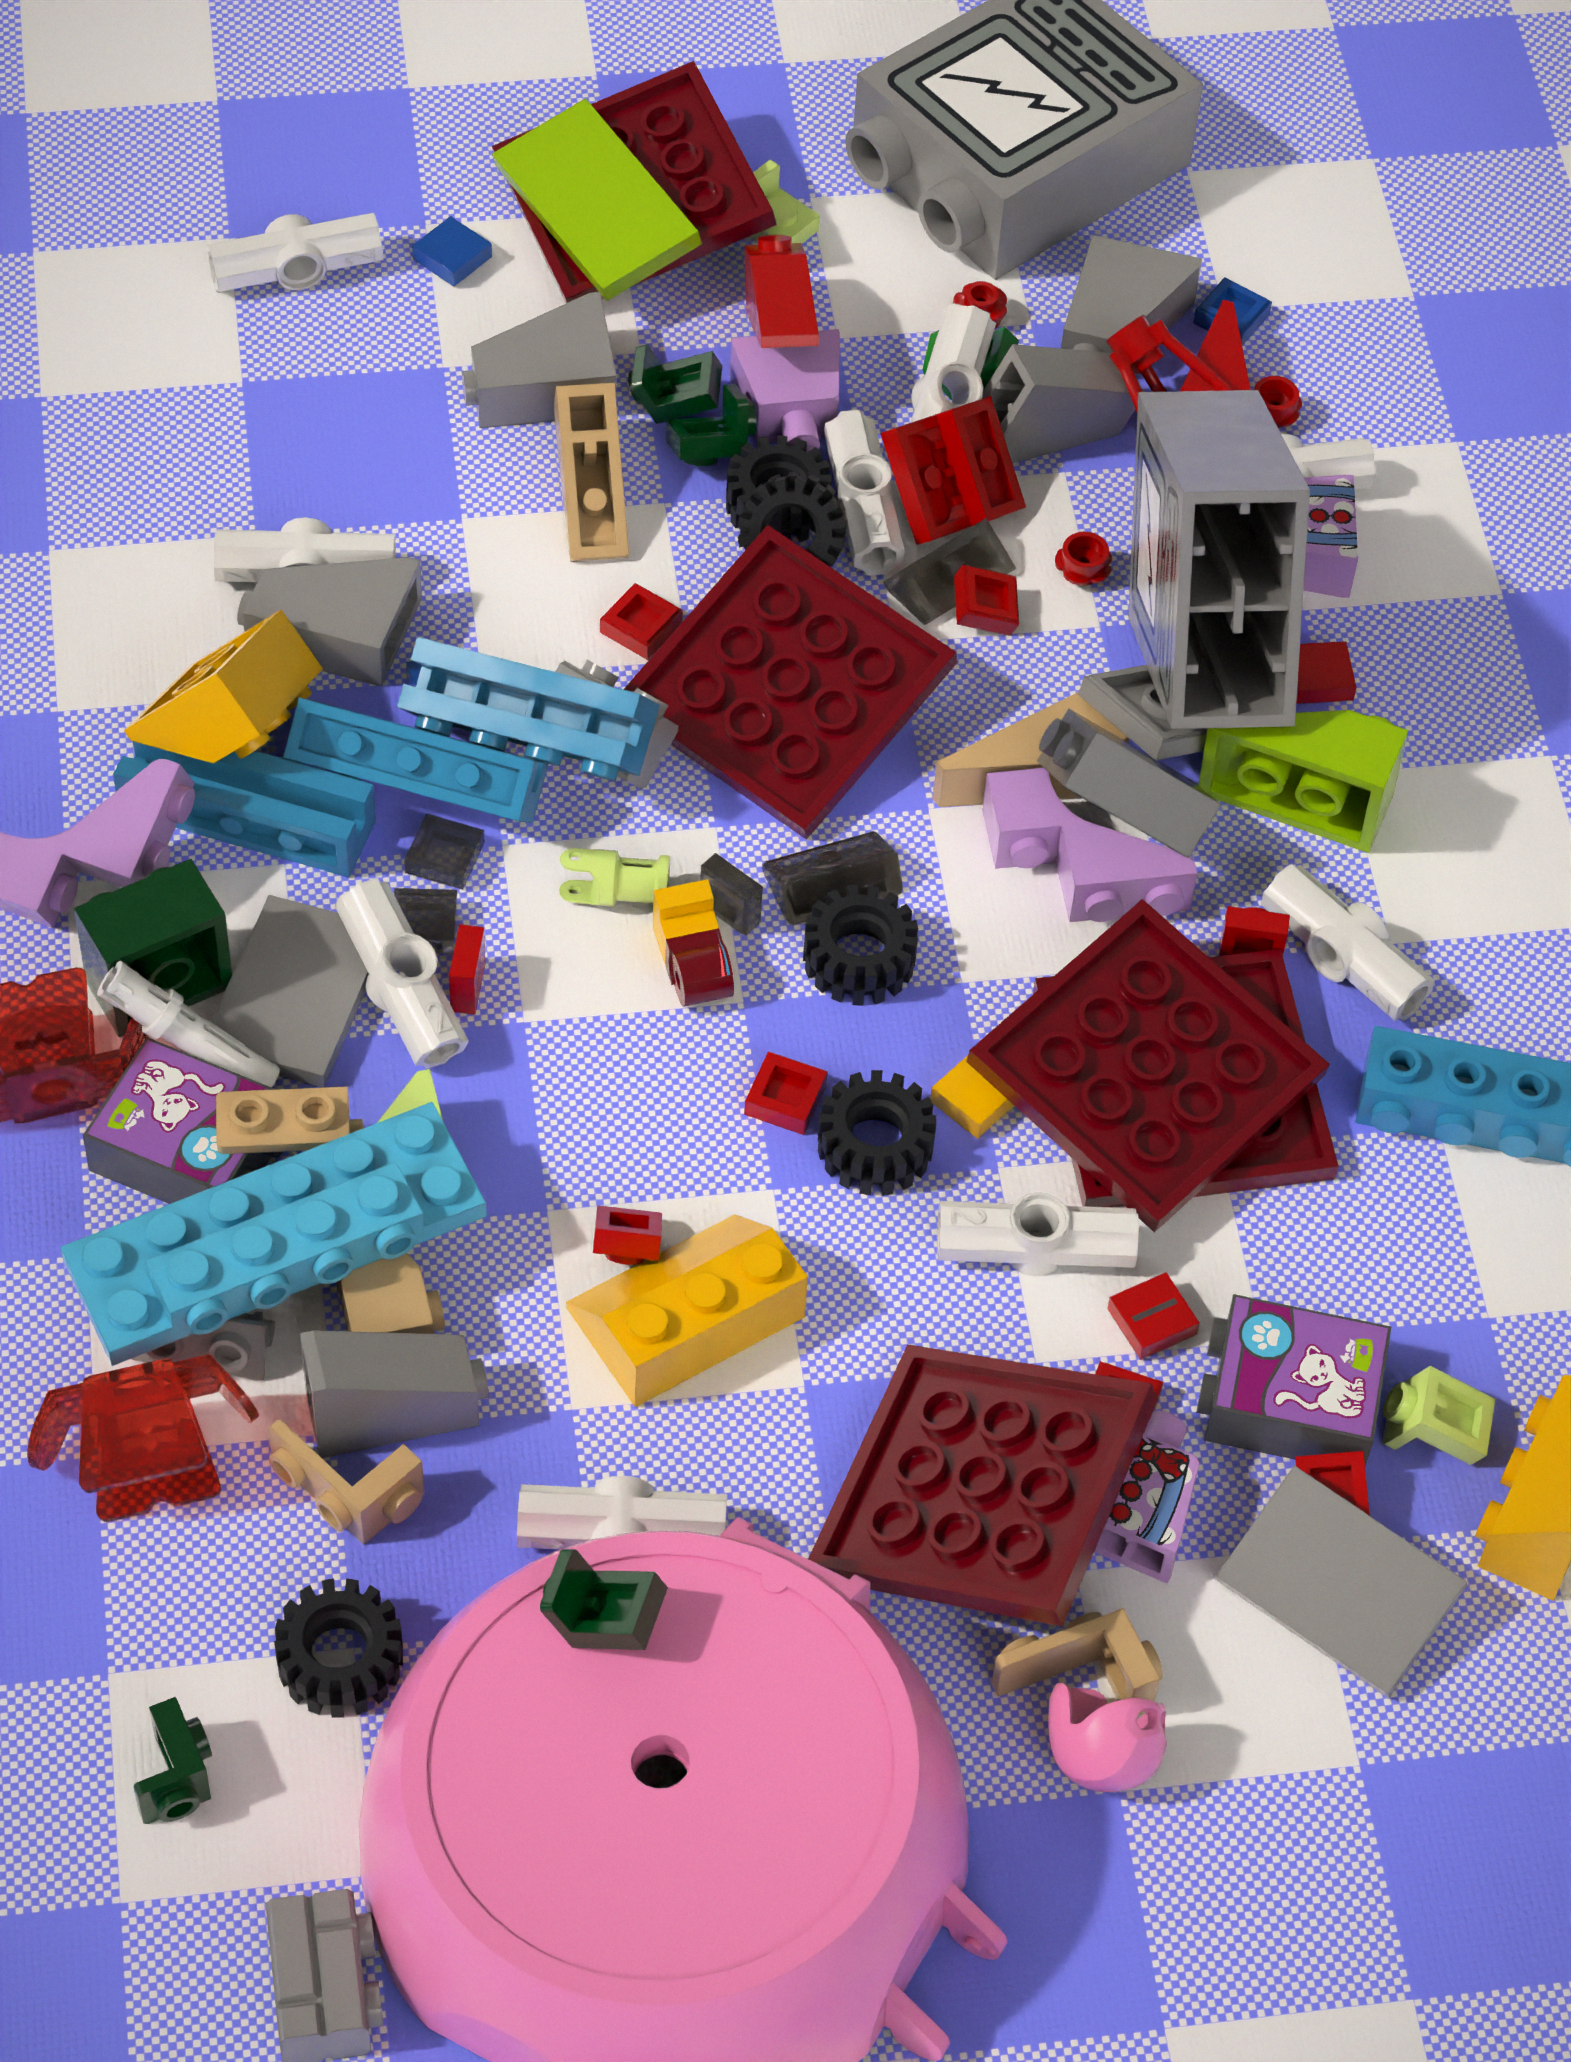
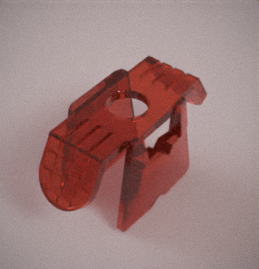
[0,967,149,1123]
[27,1354,260,1522]

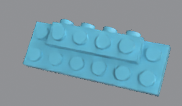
[60,1102,487,1366]

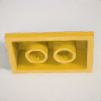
[124,609,323,764]
[566,1214,808,1407]
[1475,1375,1571,1601]

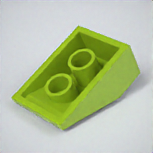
[1198,710,1409,853]

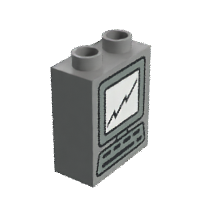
[845,0,1203,280]
[1128,390,1310,729]

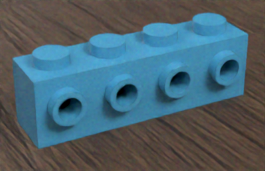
[1355,1026,1571,1167]

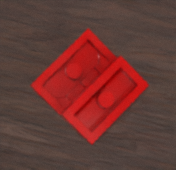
[880,396,1026,545]

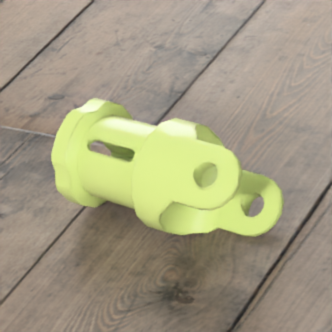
[559,848,671,906]

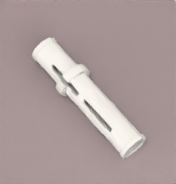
[97,961,280,1087]

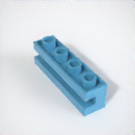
[397,637,660,781]
[283,698,548,823]
[113,741,376,878]

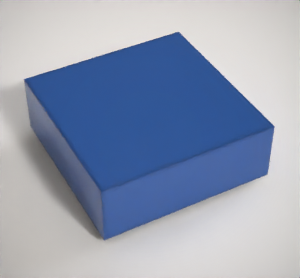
[412,216,492,287]
[1193,277,1272,346]

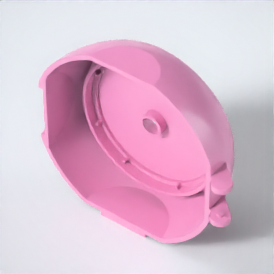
[359,1517,1008,2062]

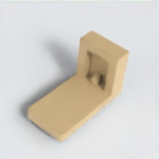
[216,1086,363,1154]
[268,1419,424,1545]
[991,1608,1163,1715]

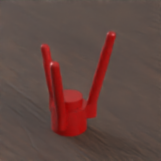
[1106,314,1232,413]

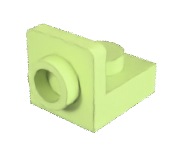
[750,160,820,244]
[1383,1366,1496,1465]

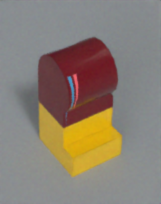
[653,879,734,1007]

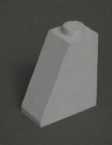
[1061,235,1202,353]
[462,292,616,428]
[982,344,1144,463]
[237,557,422,687]
[299,1330,489,1458]

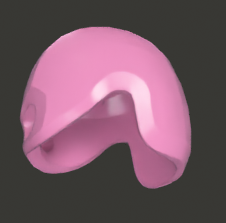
[1048,1683,1167,1792]

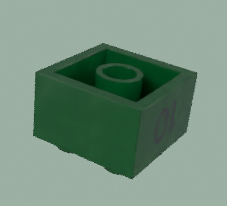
[74,858,232,1037]

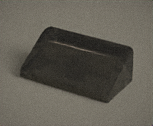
[883,518,1016,626]
[762,831,903,925]

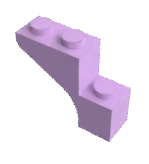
[0,759,195,928]
[982,768,1198,922]

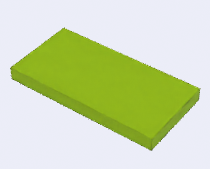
[492,98,702,301]

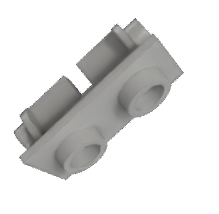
[132,1311,275,1380]

